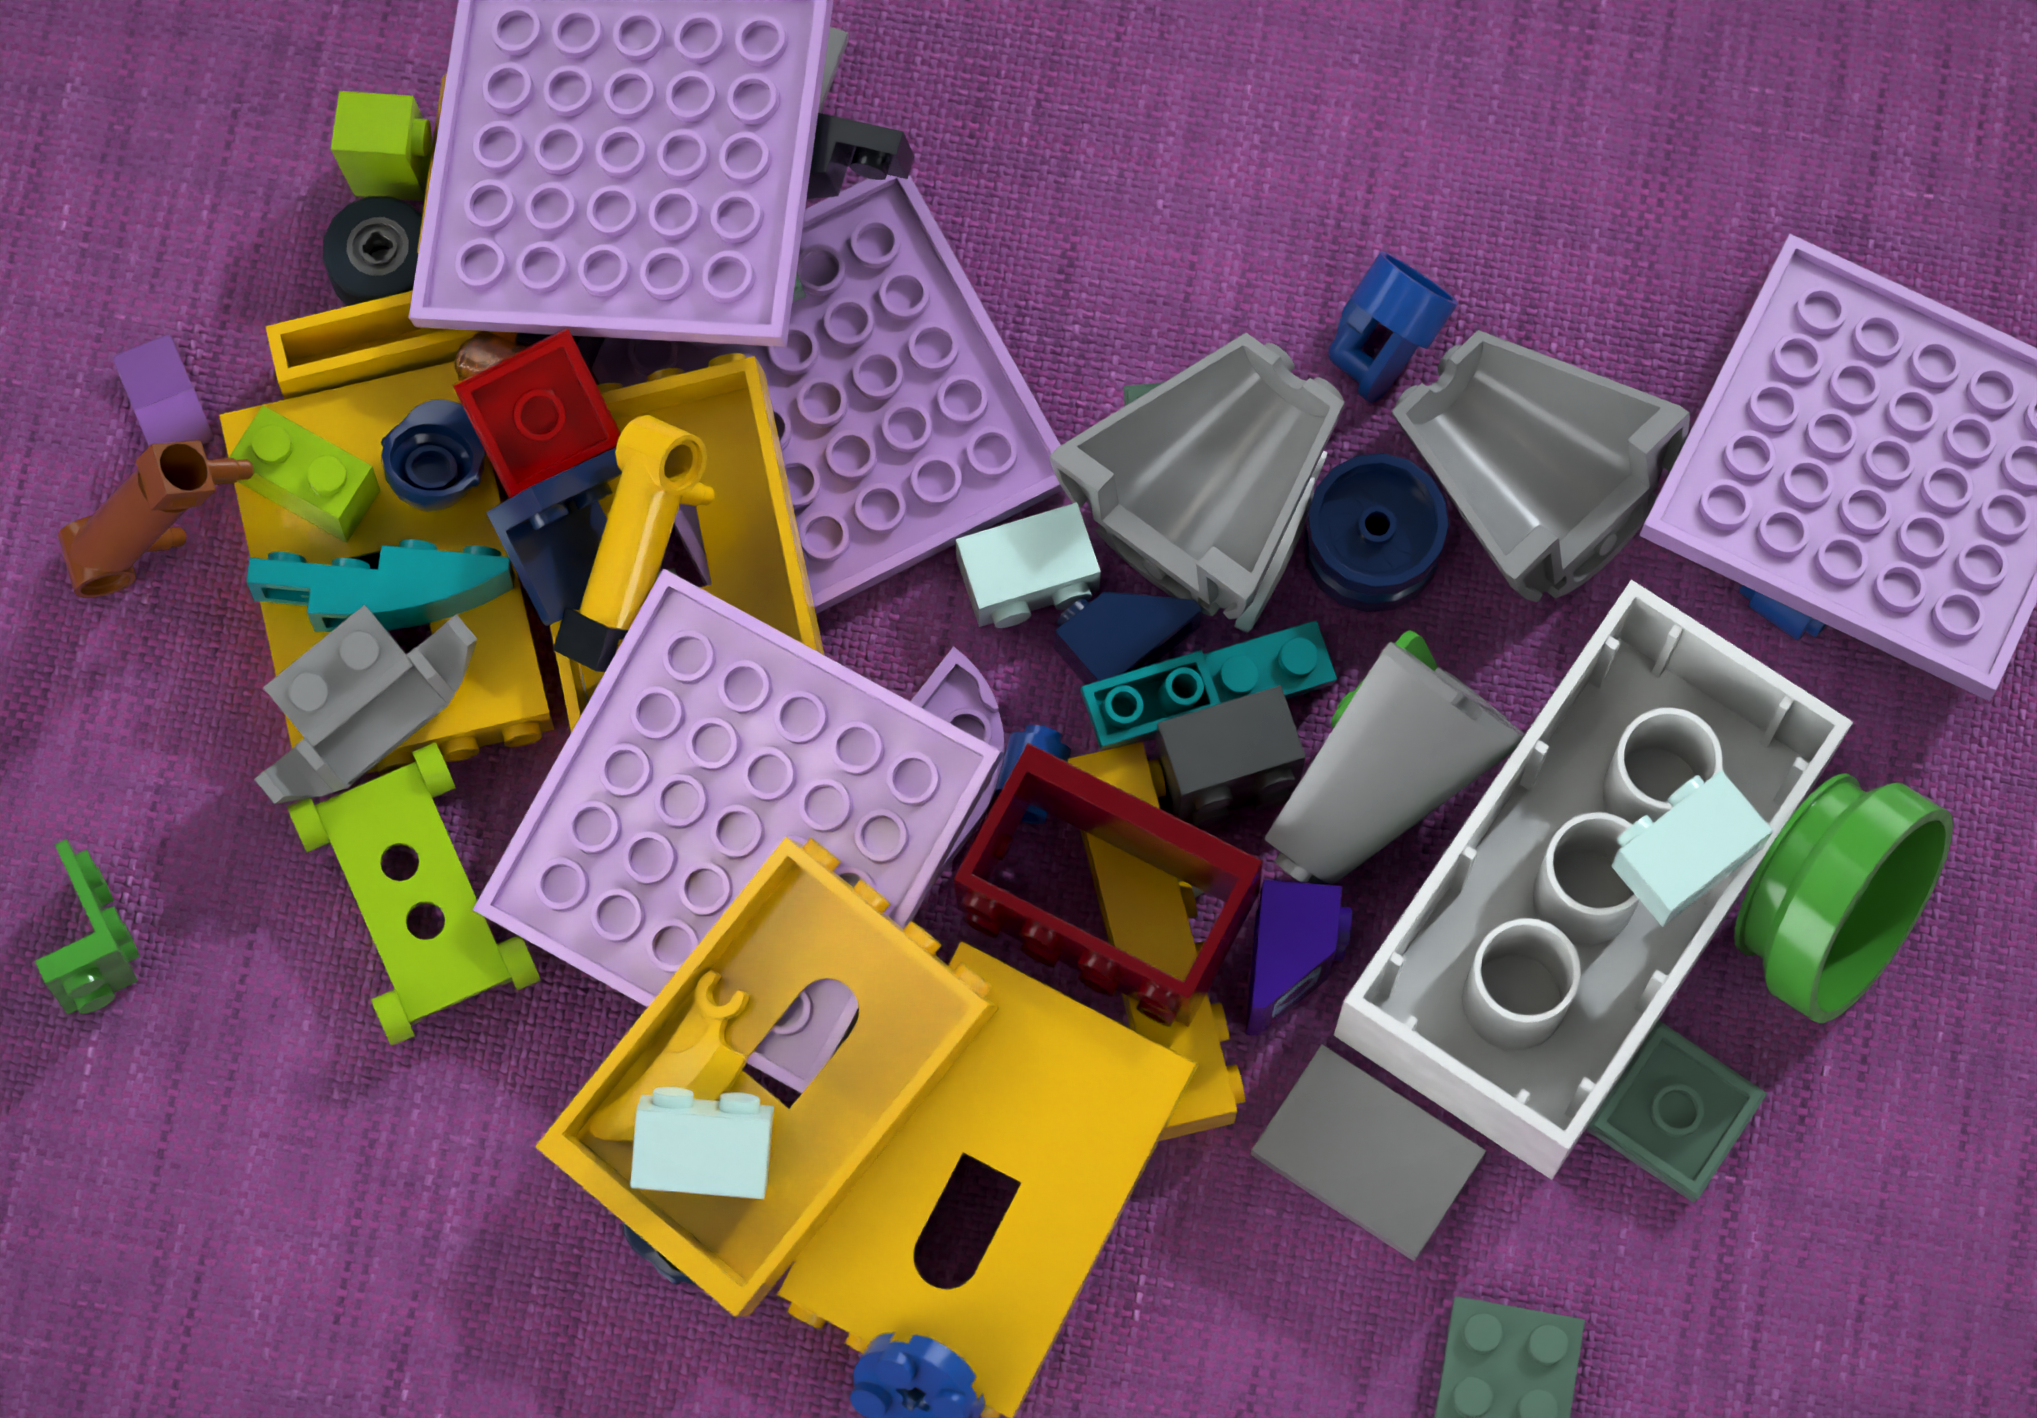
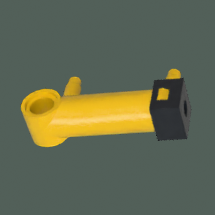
[553,415,714,672]

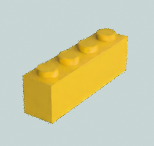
[265,291,521,400]

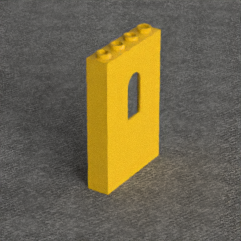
[550,353,825,733]
[219,358,554,776]
[535,837,998,1317]
[777,941,1199,1418]

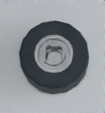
[322,196,422,306]

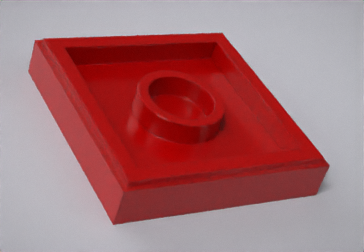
[452,328,621,499]

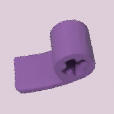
[113,335,215,446]

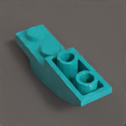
[246,539,515,632]
[1080,620,1337,749]

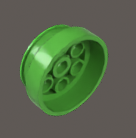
[1734,773,1953,1023]

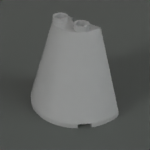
[1392,330,1690,602]
[1049,333,1344,619]
[1264,642,1525,885]

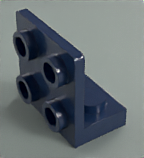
[486,448,622,626]

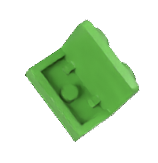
[35,839,141,1015]

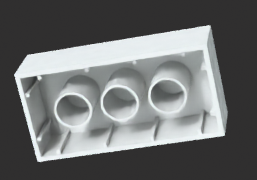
[1334,580,1853,1180]

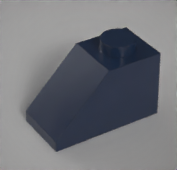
[1054,592,1202,685]

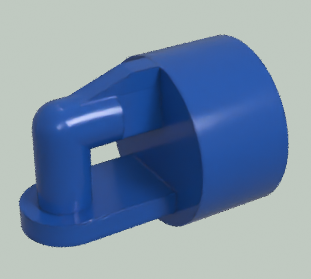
[1328,251,1458,403]

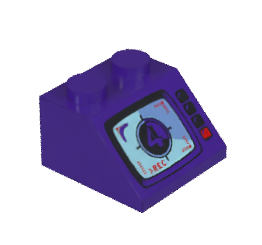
[1245,879,1352,1036]

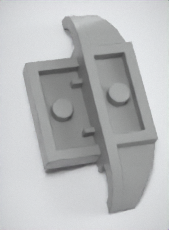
[254,605,477,804]

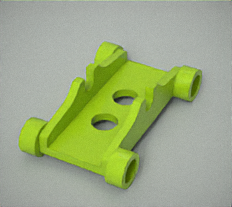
[286,742,541,1046]

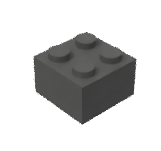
[1153,685,1306,829]

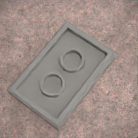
[1250,1044,1486,1262]

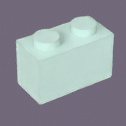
[956,502,1101,628]
[1612,770,1773,927]
[630,1087,774,1199]

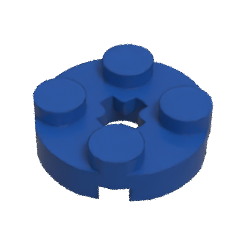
[850,1333,985,1418]

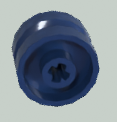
[1303,453,1449,613]

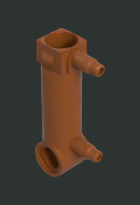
[57,440,254,598]

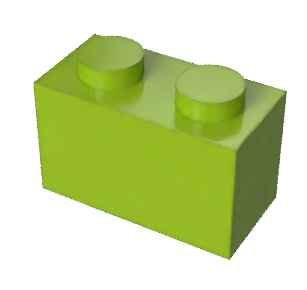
[331,91,433,201]
[229,405,380,543]

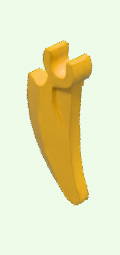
[589,971,749,1141]

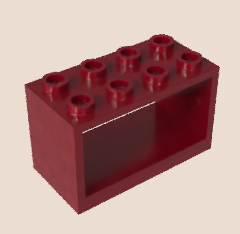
[953,743,1263,1027]

